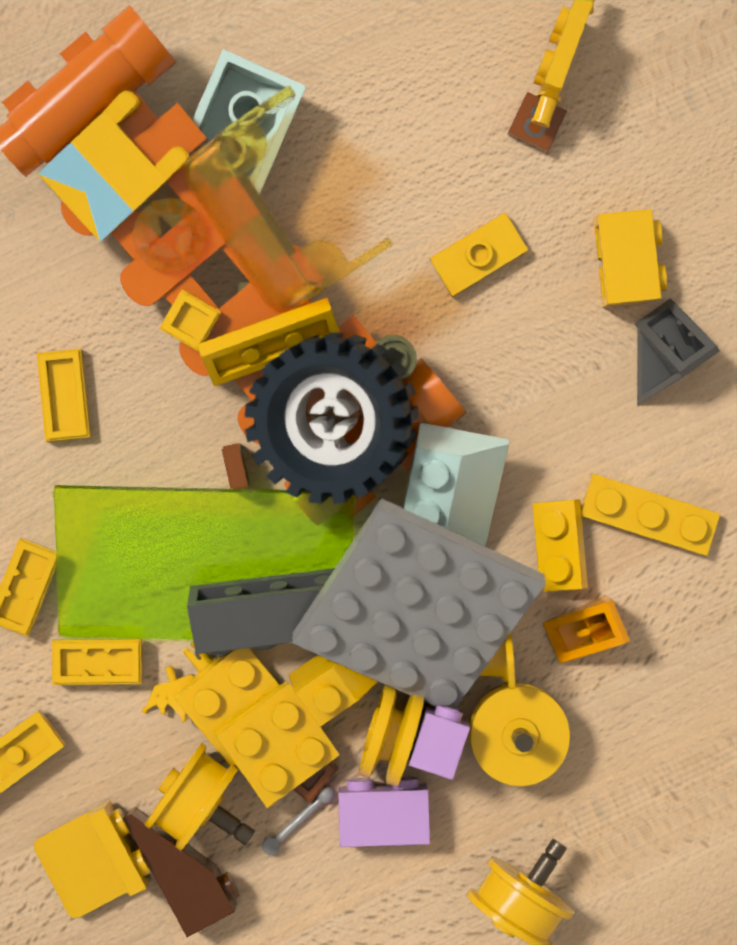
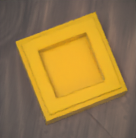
[159,289,223,352]

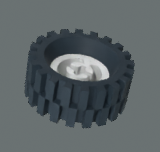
[244,333,418,504]

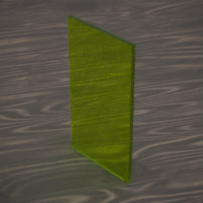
[52,485,356,639]

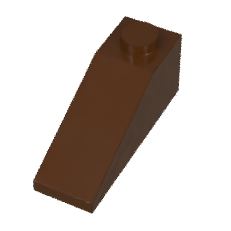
[123,807,240,937]

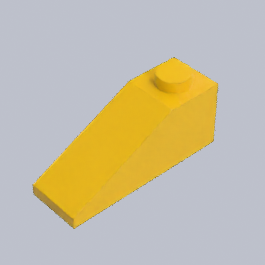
[288,655,378,727]

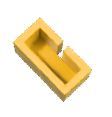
[593,209,667,307]

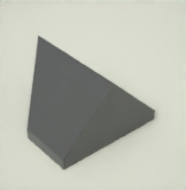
[635,298,720,406]

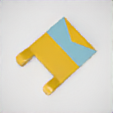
[38,91,190,242]

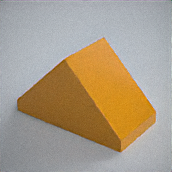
[543,595,630,664]

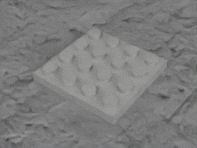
[292,498,545,709]

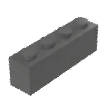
[187,568,335,655]

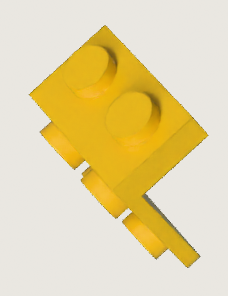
[34,800,152,918]

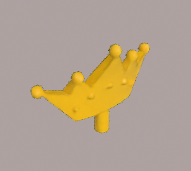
[142,665,195,722]

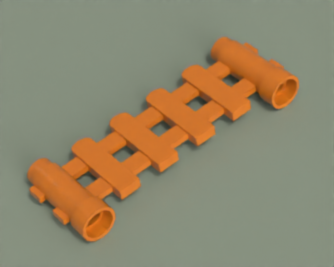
[0,5,467,525]

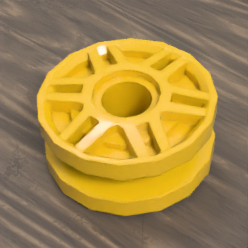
[358,684,425,787]

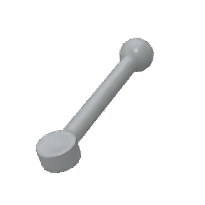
[262,786,335,855]

